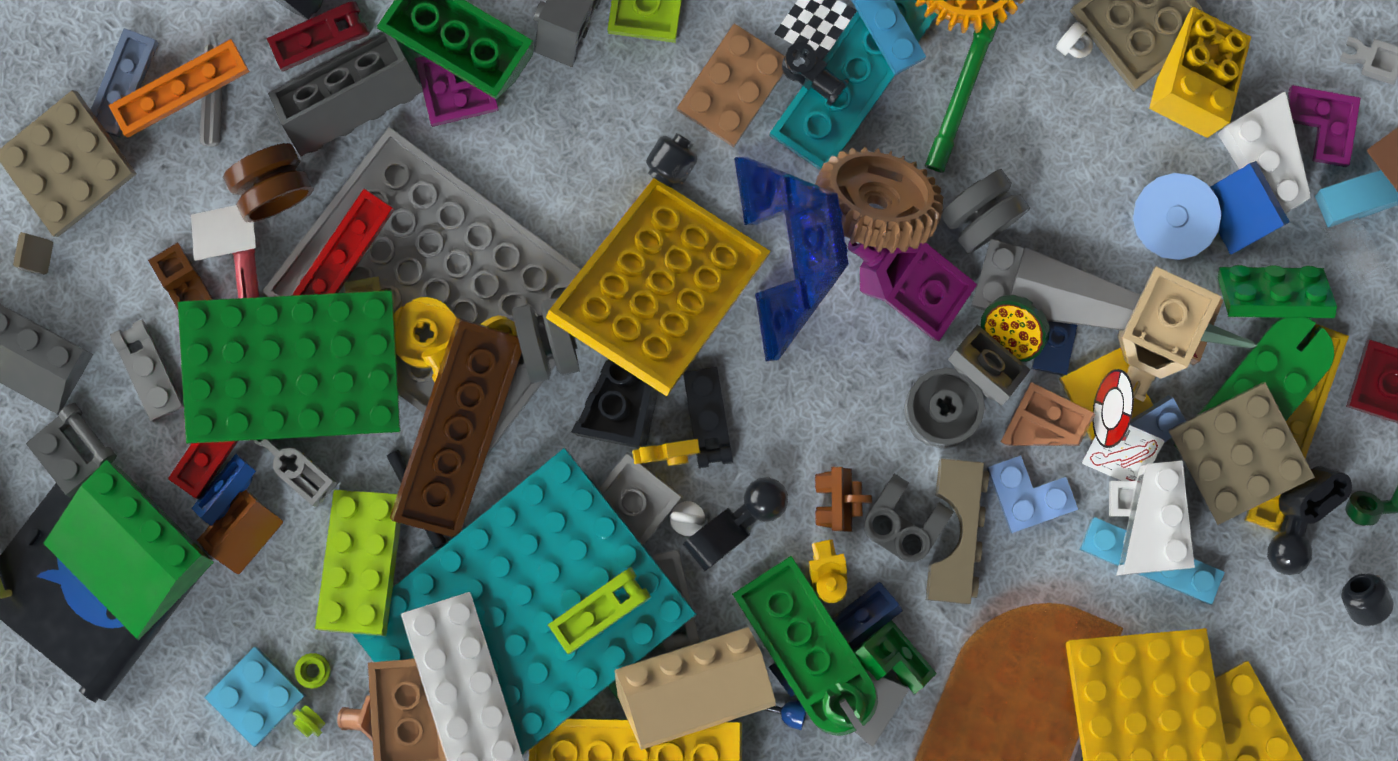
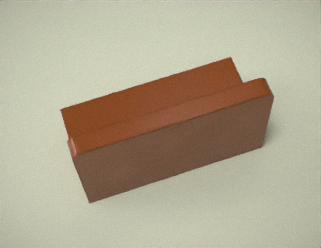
[197,490,283,574]

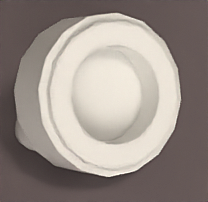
[1056,22,1093,58]
[670,501,705,536]

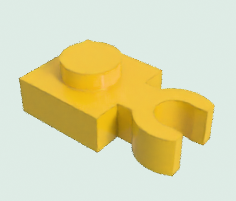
[632,439,700,466]

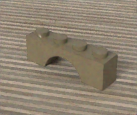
[925,458,989,604]

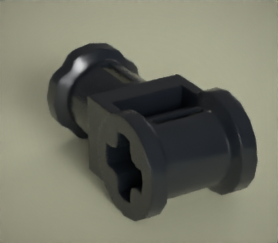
[782,42,850,107]

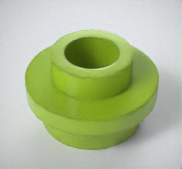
[295,653,331,689]
[292,705,325,737]

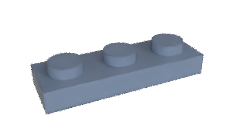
[91,28,159,138]

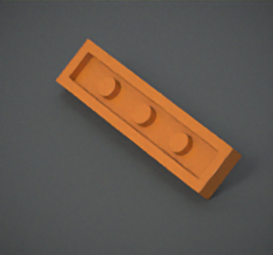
[108,39,250,138]

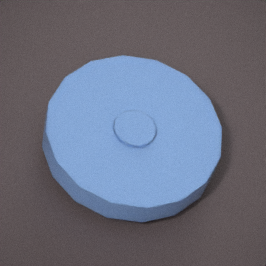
[1133,173,1222,260]

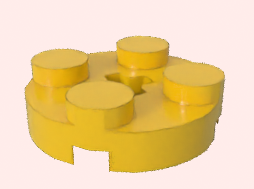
[394,297,457,368]

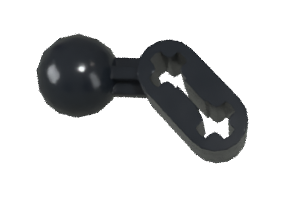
[1267,466,1352,575]
[683,477,788,571]

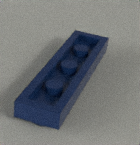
[768,582,903,697]

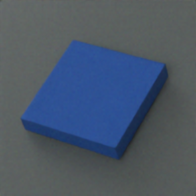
[1210,161,1290,255]

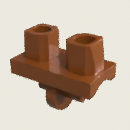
[815,467,873,532]

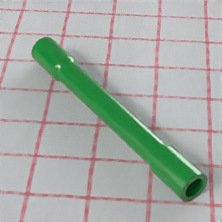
[925,17,1000,173]

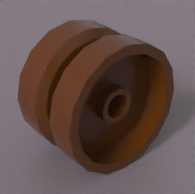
[223,143,314,222]

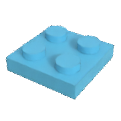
[204,647,306,747]

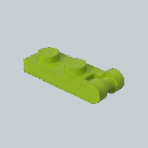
[548,567,651,654]

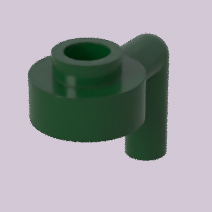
[1345,485,1398,526]

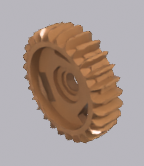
[813,147,944,253]

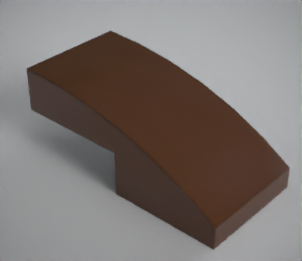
[148,242,214,309]

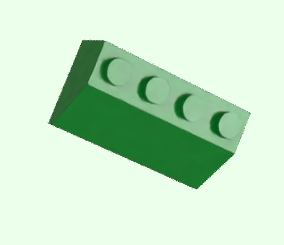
[377,0,533,99]

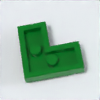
[854,620,937,694]

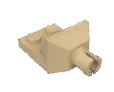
[1117,266,1222,402]

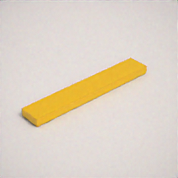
[1244,324,1349,532]

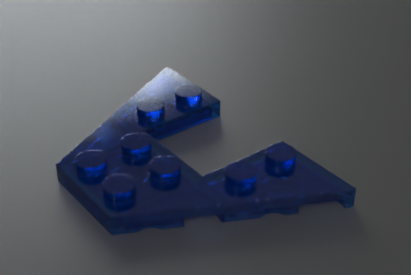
[734,157,849,362]

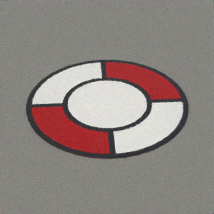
[1092,369,1134,448]

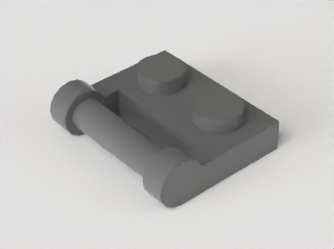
[26,403,117,498]

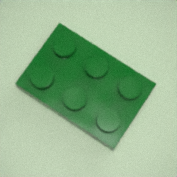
[1218,265,1337,318]

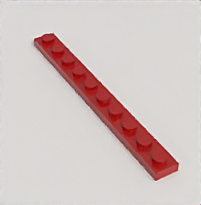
[168,189,395,499]

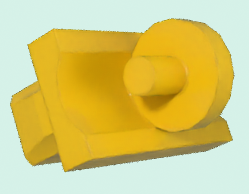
[809,540,847,603]

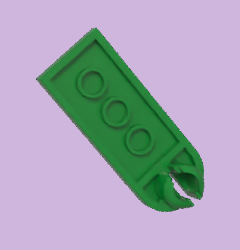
[1173,317,1334,449]
[732,556,878,736]

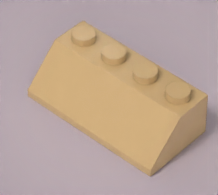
[615,627,776,750]

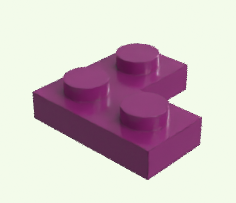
[415,56,499,127]
[1287,85,1361,167]

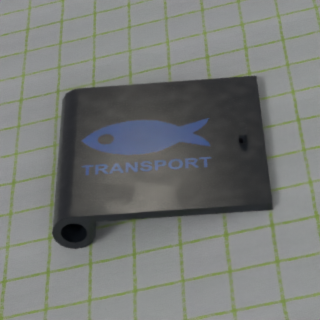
[0,483,200,703]

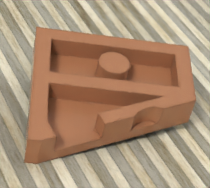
[1000,382,1096,446]

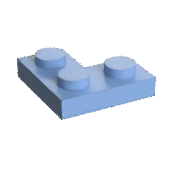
[987,455,1078,533]

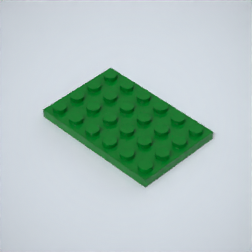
[177,290,401,444]

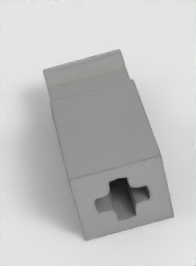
[253,439,338,507]

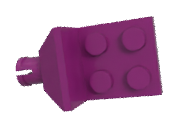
[848,239,977,342]

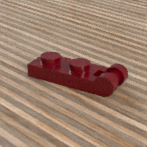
[266,1,370,72]

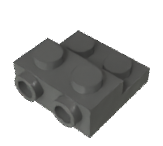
[947,324,1030,406]

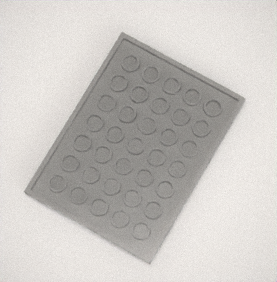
[262,127,581,457]

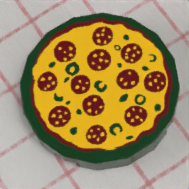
[980,295,1050,362]

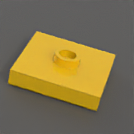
[1059,347,1154,441]

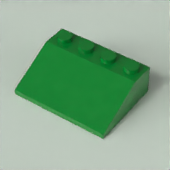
[43,460,214,640]

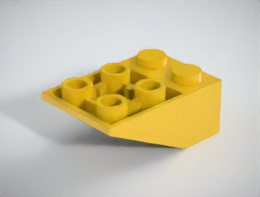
[1149,7,1251,138]

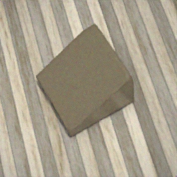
[13,232,53,275]

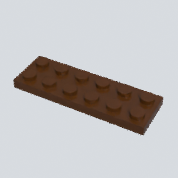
[390,317,522,537]

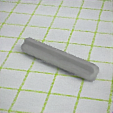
[200,44,222,147]

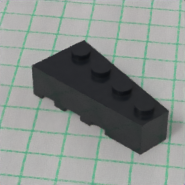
[571,359,658,449]

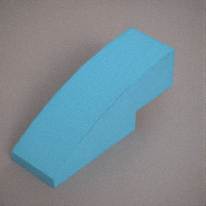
[1315,170,1398,228]

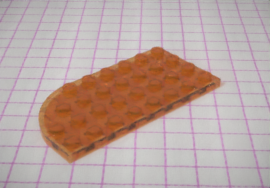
[913,603,1123,761]

